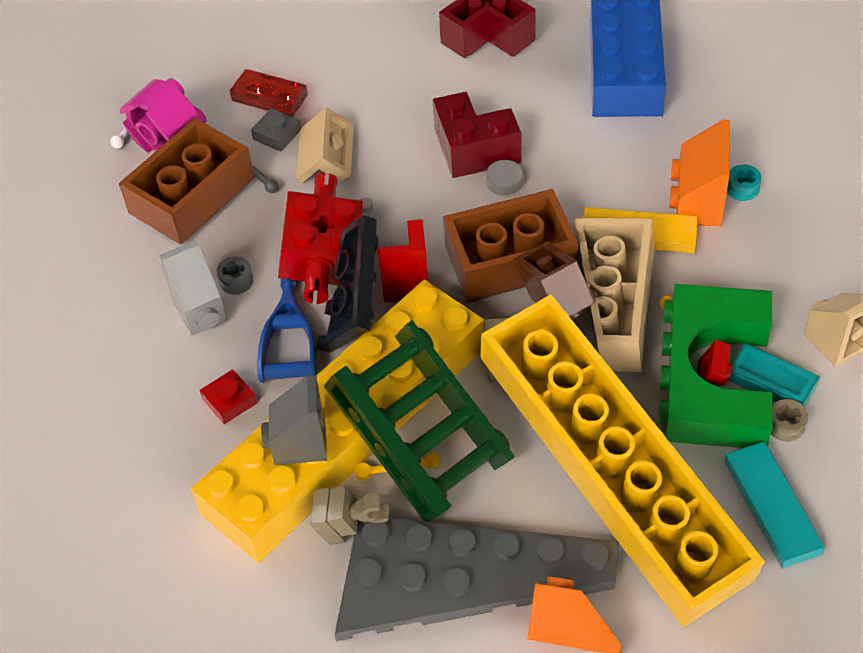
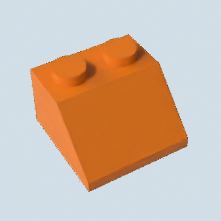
[669,120,730,227]

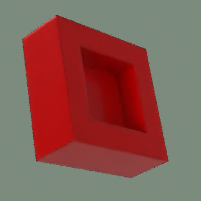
[696,340,733,387]
[199,369,257,425]

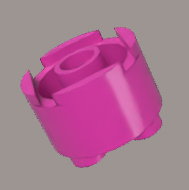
[120,78,207,153]

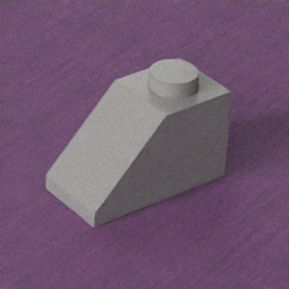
[159,240,227,336]

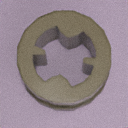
[771,399,808,442]

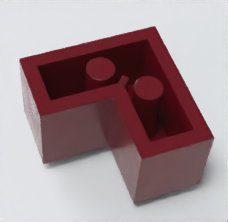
[439,0,536,59]
[432,91,522,178]

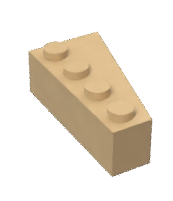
[575,218,655,372]

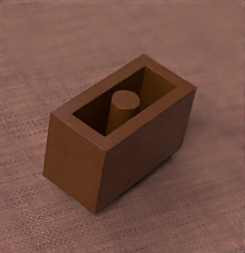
[513,241,594,319]

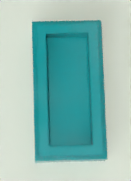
[728,343,820,407]

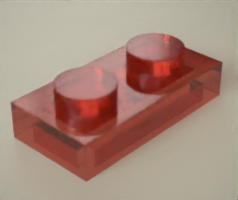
[230,68,308,117]

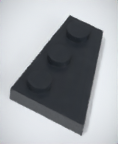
[316,215,379,353]

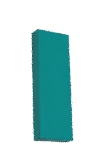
[724,441,825,568]

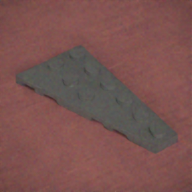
[335,518,619,641]

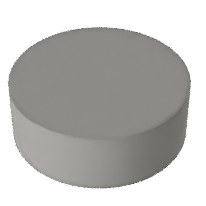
[486,160,523,195]

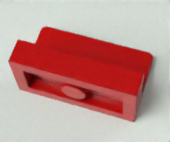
[378,219,429,303]

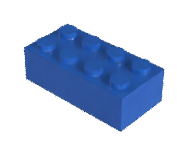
[590,0,666,117]

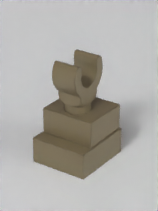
[310,486,390,545]

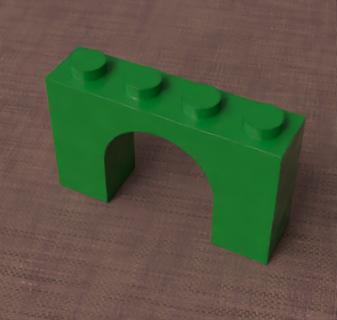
[658,284,772,448]

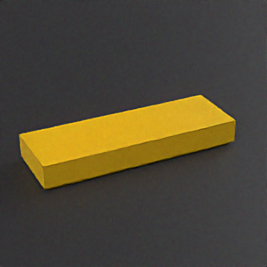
[583,207,698,254]

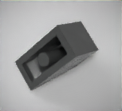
[261,375,327,465]

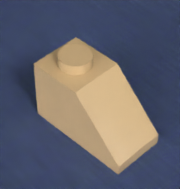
[804,293,863,367]

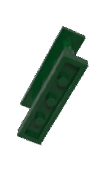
[324,320,515,522]

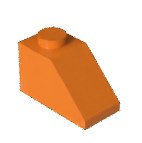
[527,577,622,653]

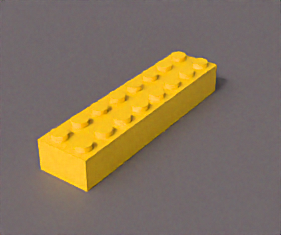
[191,279,485,563]
[480,294,765,628]

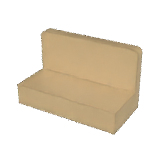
[296,107,353,182]

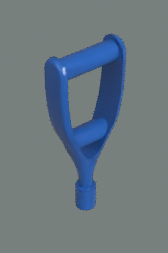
[257,279,317,383]

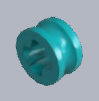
[727,164,762,201]

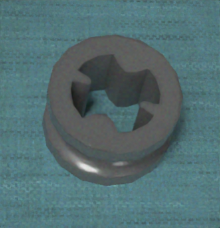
[217,256,253,295]

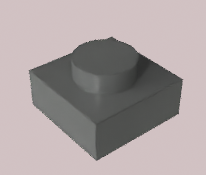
[251,108,301,152]

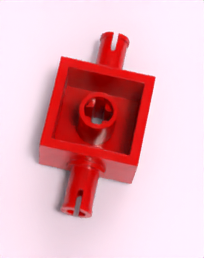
[277,172,363,304]

